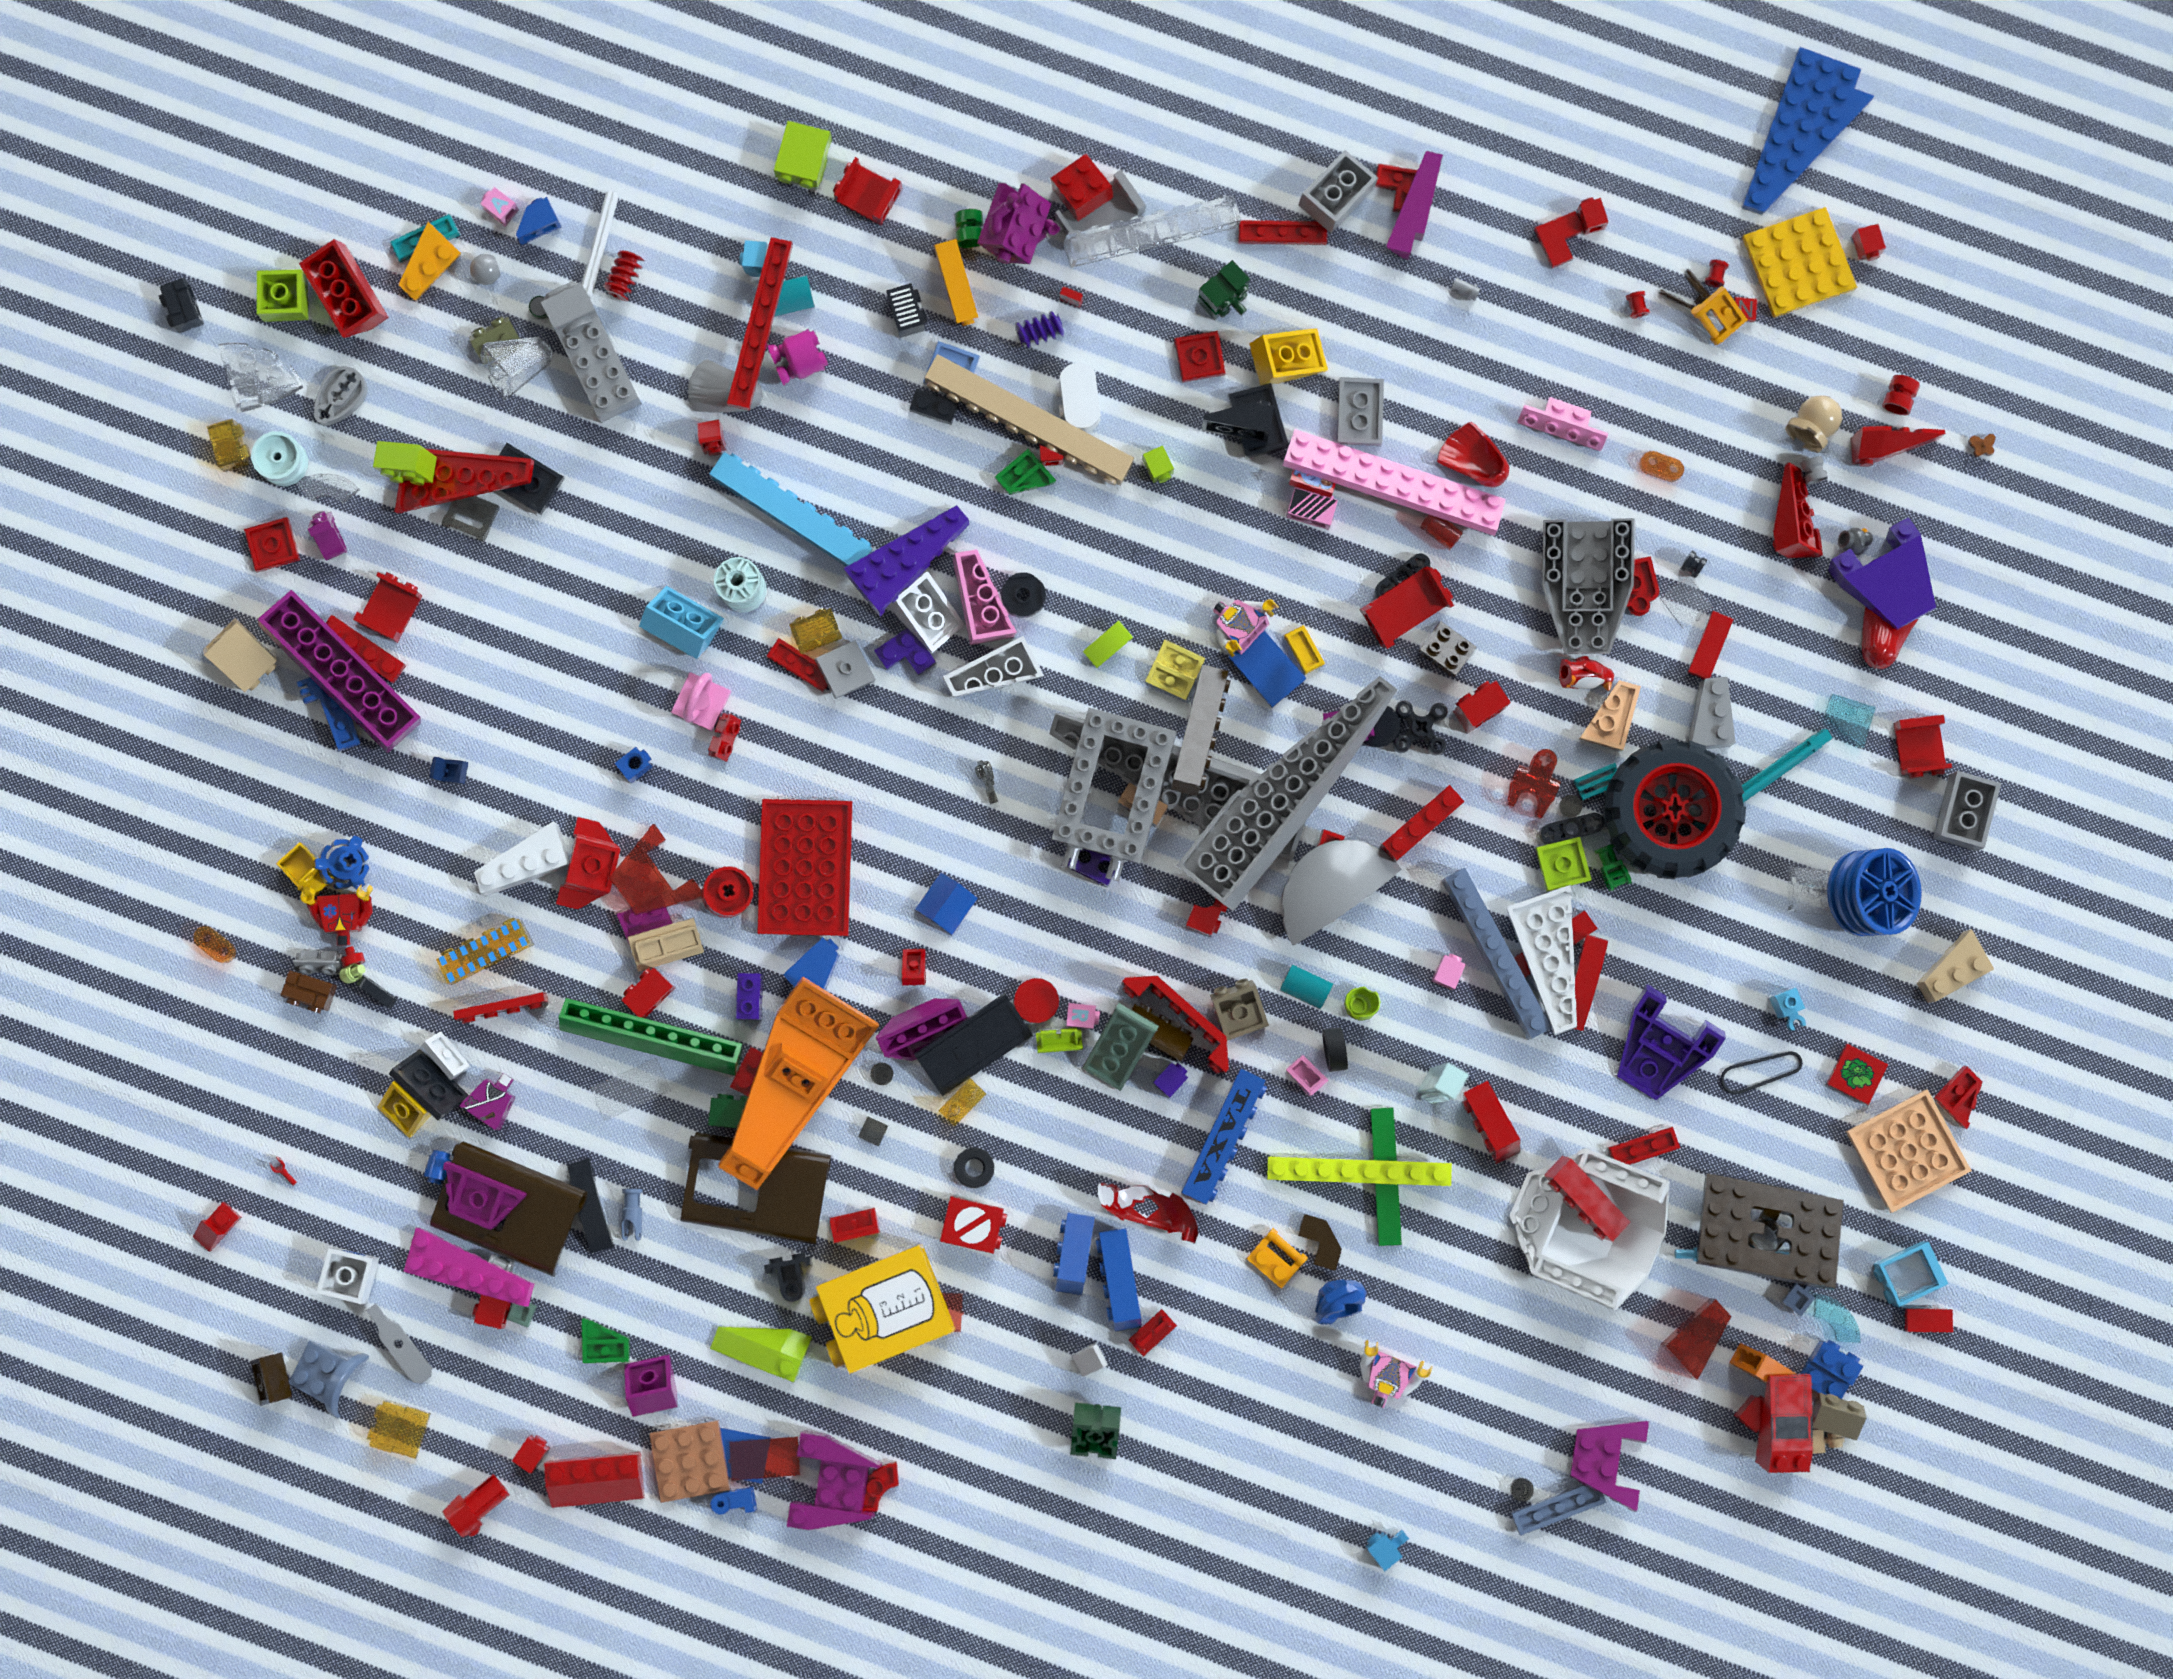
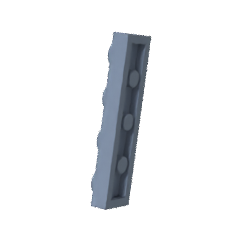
[1511,1485,1606,1536]

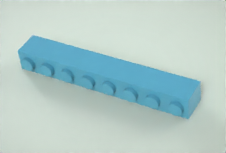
[709,452,873,567]

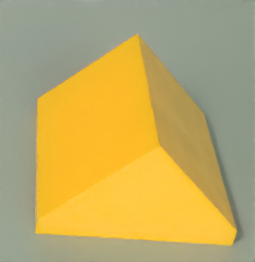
[377,1081,432,1138]

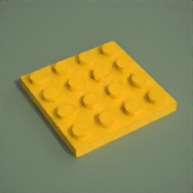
[1742,207,1857,318]

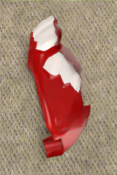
[1098,1183,1199,1244]

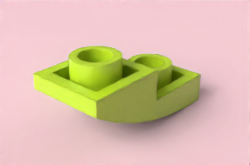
[1083,620,1133,668]

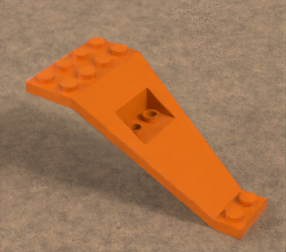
[718,976,879,1190]

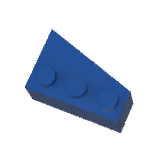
[1053,1213,1095,1296]

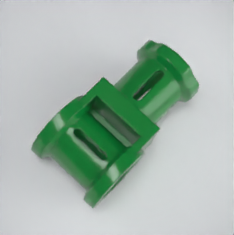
[1594,844,1632,892]

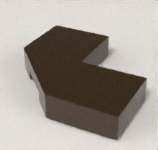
[1298,1214,1342,1271]

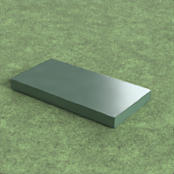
[1082,1003,1159,1091]

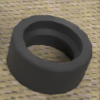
[1322,1027,1348,1072]

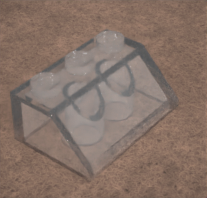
[1786,866,1833,916]

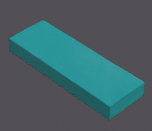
[390,214,460,263]

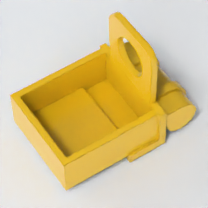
[276,842,334,896]

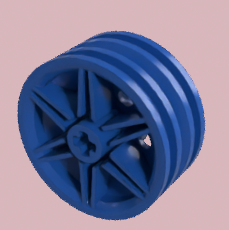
[1827,848,1922,936]

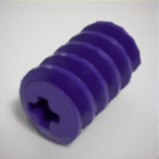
[1015,311,1064,348]

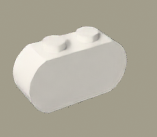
[1056,363,1101,433]

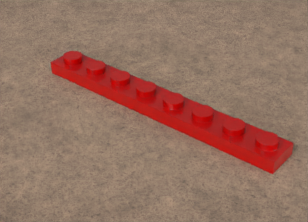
[727,237,793,411]

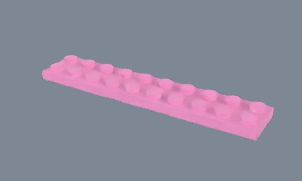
[1282,429,1506,536]

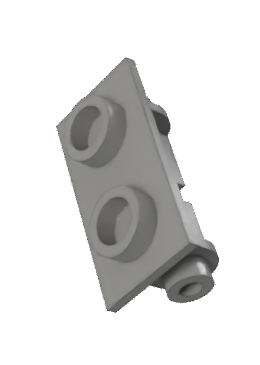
[293,950,344,975]

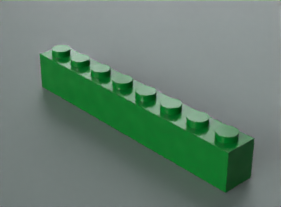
[559,998,742,1076]

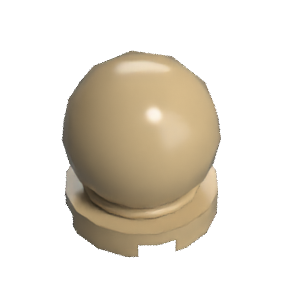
[1785,395,1843,453]

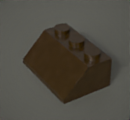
[1131,1003,1194,1063]

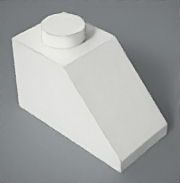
[1070,1342,1108,1377]

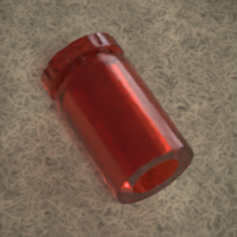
[1420,514,1463,550]

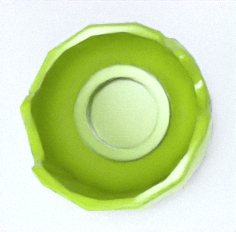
[1344,986,1381,1021]

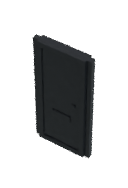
[914,993,1033,1096]

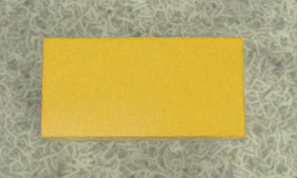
[1284,625,1325,675]

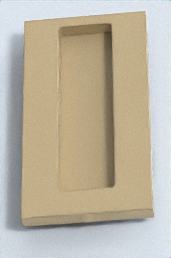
[628,917,704,972]

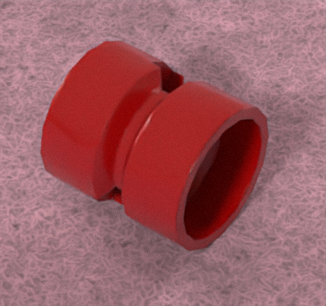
[1882,375,1920,415]

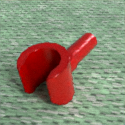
[269,1156,297,1186]

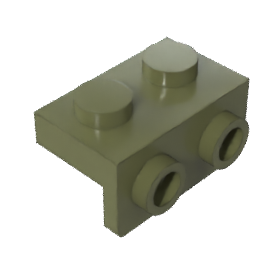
[469,317,522,365]

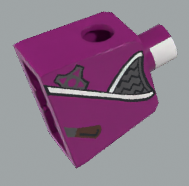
[460,1073,515,1130]

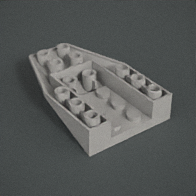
[1542,518,1636,654]

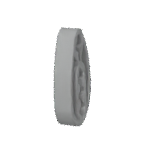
[314,366,368,426]

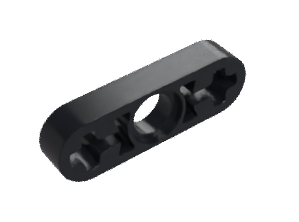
[1374,553,1430,598]
[1539,813,1604,845]

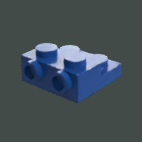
[1800,1339,1864,1399]

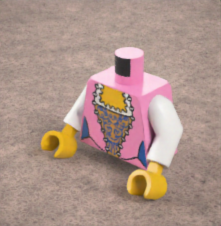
[1213,599,1279,657]
[1360,1340,1433,1408]

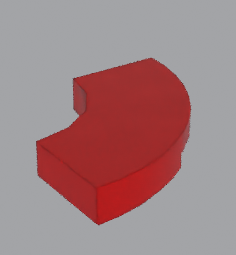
[862,1461,899,1512]

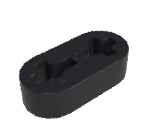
[356,975,398,1009]

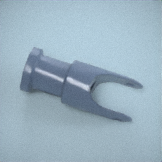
[621,1188,643,1241]

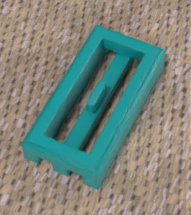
[1573,763,1617,801]

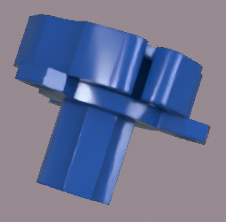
[315,835,369,890]

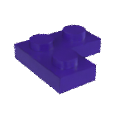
[874,628,936,676]

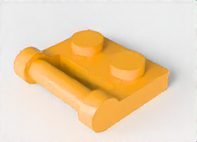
[1691,286,1747,345]
[1246,1228,1308,1289]

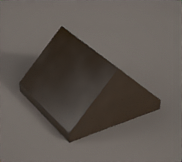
[250,1352,292,1406]

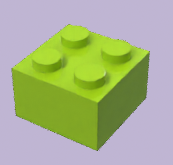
[257,269,308,322]
[373,441,437,485]

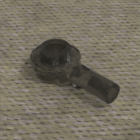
[975,760,998,804]

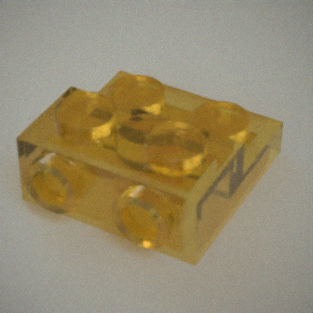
[367,1400,431,1459]

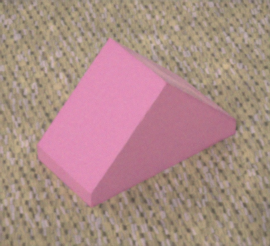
[1286,1055,1328,1096]

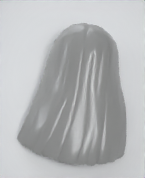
[688,359,763,412]

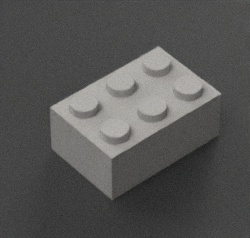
[1298,150,1378,233]
[1933,771,2001,851]

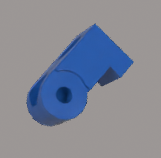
[710,1486,757,1515]

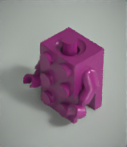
[977,182,1060,265]

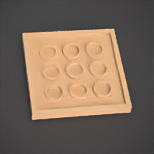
[1846,1089,1972,1213]

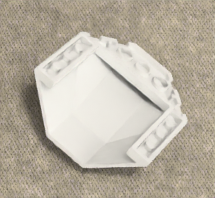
[1510,1148,1670,1311]

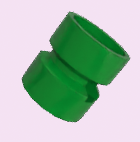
[954,209,983,248]

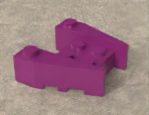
[786,1431,882,1530]

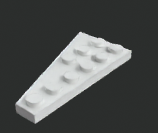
[1506,885,1577,1035]

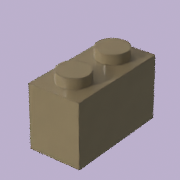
[1812,1393,1866,1441]

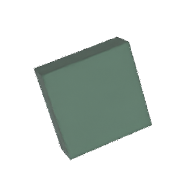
[506,1303,537,1328]

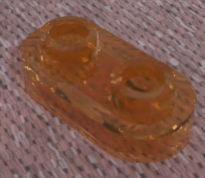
[1639,451,1684,482]
[193,926,236,963]

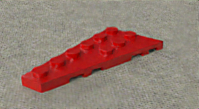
[394,449,534,514]

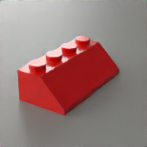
[299,239,389,338]
[544,1452,645,1508]

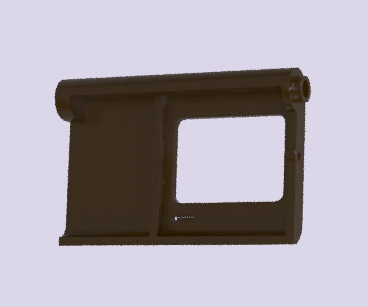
[681,1132,832,1245]
[430,1141,588,1277]

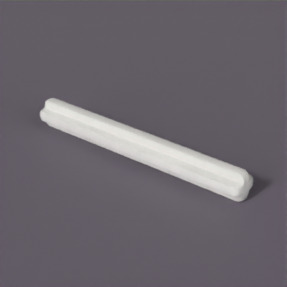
[582,191,618,297]

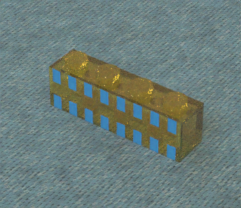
[436,918,534,985]

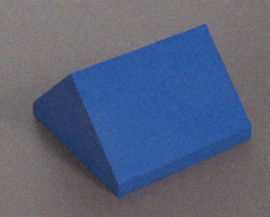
[915,873,978,935]

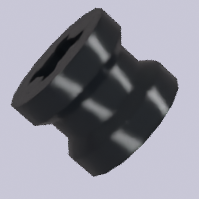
[1680,550,1707,578]

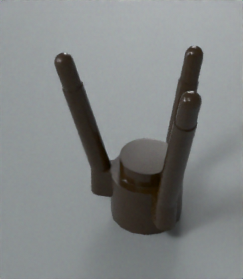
[1660,269,1711,314]

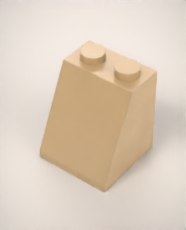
[203,618,277,692]

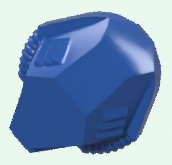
[1314,1280,1367,1325]

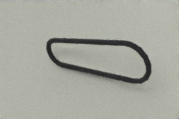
[1720,1051,1803,1095]

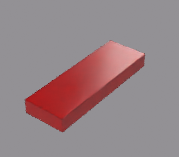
[1687,611,1734,680]
[767,637,828,693]
[1607,1126,1680,1165]

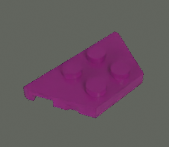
[443,1161,527,1230]

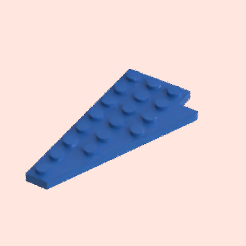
[1741,47,1874,215]

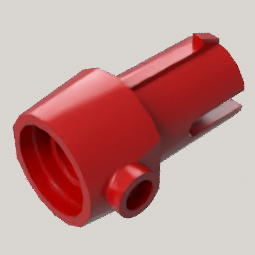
[442,1474,510,1538]

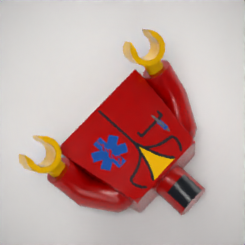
[300,884,373,946]

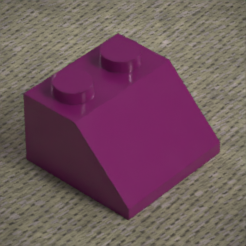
[624,1355,678,1417]

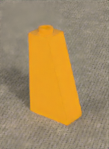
[933,239,978,326]

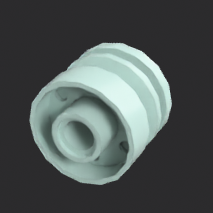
[714,557,767,612]

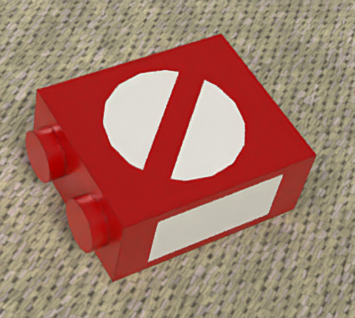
[940,1196,1008,1254]

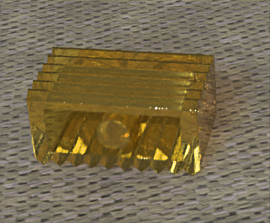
[207,418,251,472]
[789,608,842,654]

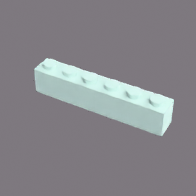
[1418,1063,1469,1104]

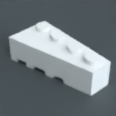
[943,636,1044,698]
[474,821,570,896]

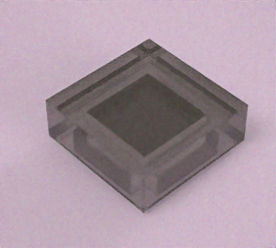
[858,1116,889,1146]

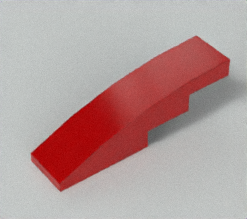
[1574,934,1609,1031]

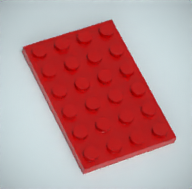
[757,799,853,937]

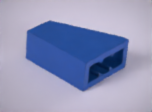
[783,937,840,990]

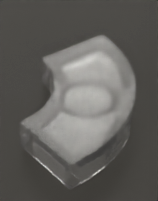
[296,473,360,504]

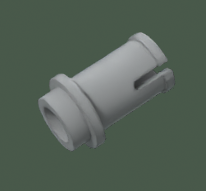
[1451,277,1480,301]

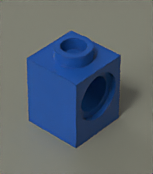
[615,747,652,784]

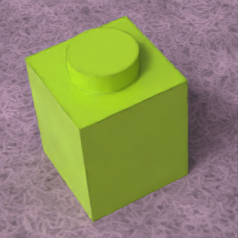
[1142,445,1174,483]

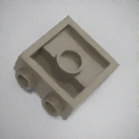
[1210,978,1269,1041]

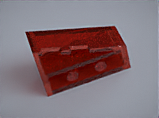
[1660,1298,1732,1381]

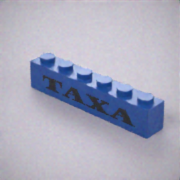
[1181,1069,1267,1205]

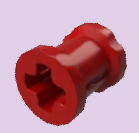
[1705,259,1729,288]
[1626,291,1650,319]

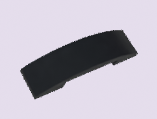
[567,1158,615,1253]

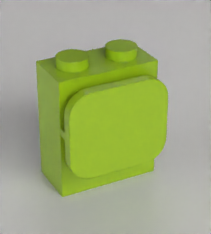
[774,121,832,189]

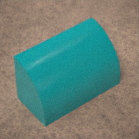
[774,275,815,317]
[1279,964,1334,1009]

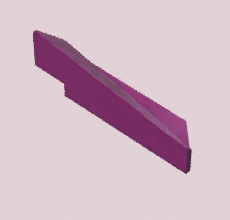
[1387,151,1443,260]

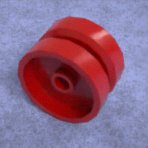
[701,866,753,918]

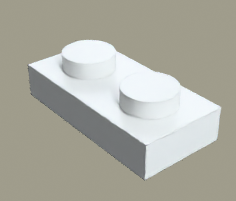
[422,1032,470,1080]

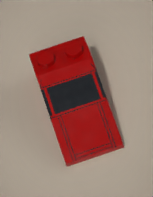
[1755,1374,1813,1473]

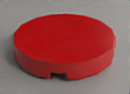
[1014,978,1059,1023]

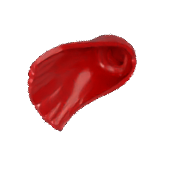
[1437,421,1510,488]
[1862,607,1919,669]

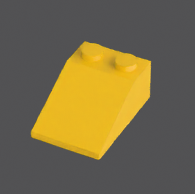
[1249,328,1328,386]

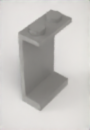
[1054,170,1146,254]

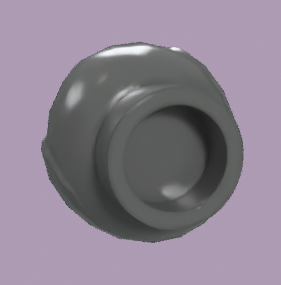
[1838,527,1873,556]

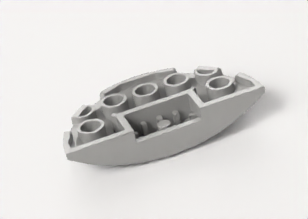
[1281,840,1402,945]

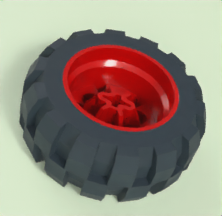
[1603,739,1746,880]

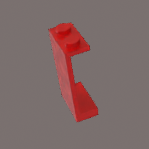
[1359,566,1455,649]

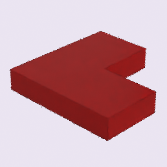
[1375,163,1418,213]
[1534,211,1584,269]

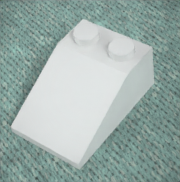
[889,571,965,652]

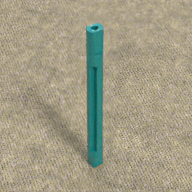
[1691,729,1833,832]

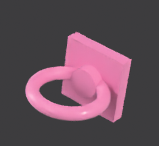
[671,672,732,732]

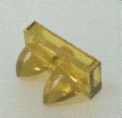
[938,1078,986,1126]

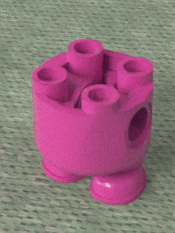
[767,329,828,386]

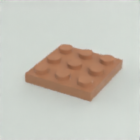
[649,1420,730,1503]

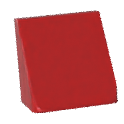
[1040,445,1063,467]

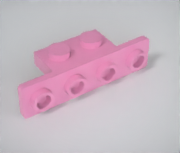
[1518,397,1608,451]

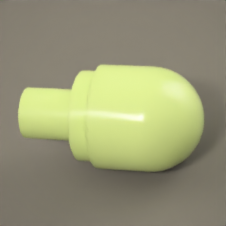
[339,964,366,984]

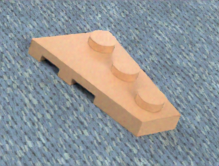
[1579,680,1641,751]

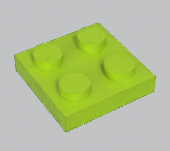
[1535,837,1592,892]

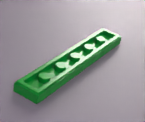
[1370,1107,1402,1246]

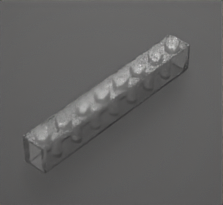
[1063,195,1241,268]

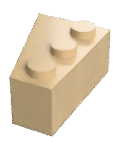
[1917,929,1994,1003]

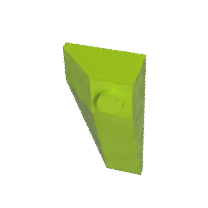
[710,1327,812,1382]

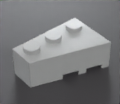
[1688,677,1736,749]

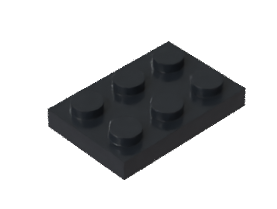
[1228,383,1289,459]
[498,443,565,515]
[389,1049,469,1121]

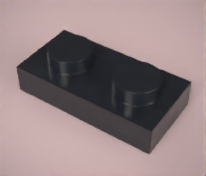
[909,389,959,425]

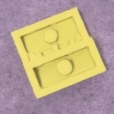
[1145,640,1206,700]

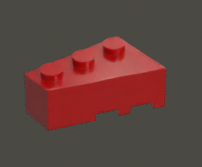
[1462,1081,1520,1164]

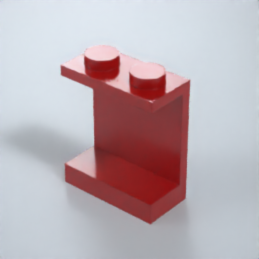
[833,157,903,226]
[353,572,422,643]
[1893,714,1952,779]

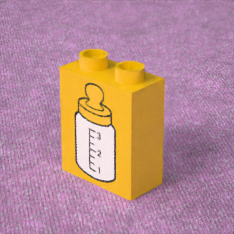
[809,1244,956,1374]

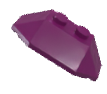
[876,998,968,1061]

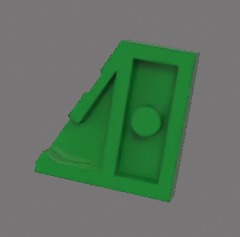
[995,449,1056,495]
[582,1318,630,1364]

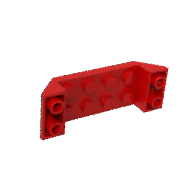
[1121,976,1229,1074]

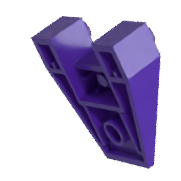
[1828,517,1936,630]
[1617,984,1726,1100]

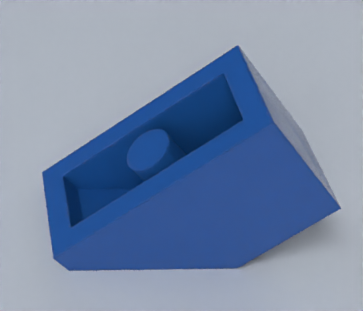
[516,197,562,245]

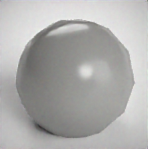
[470,254,500,285]

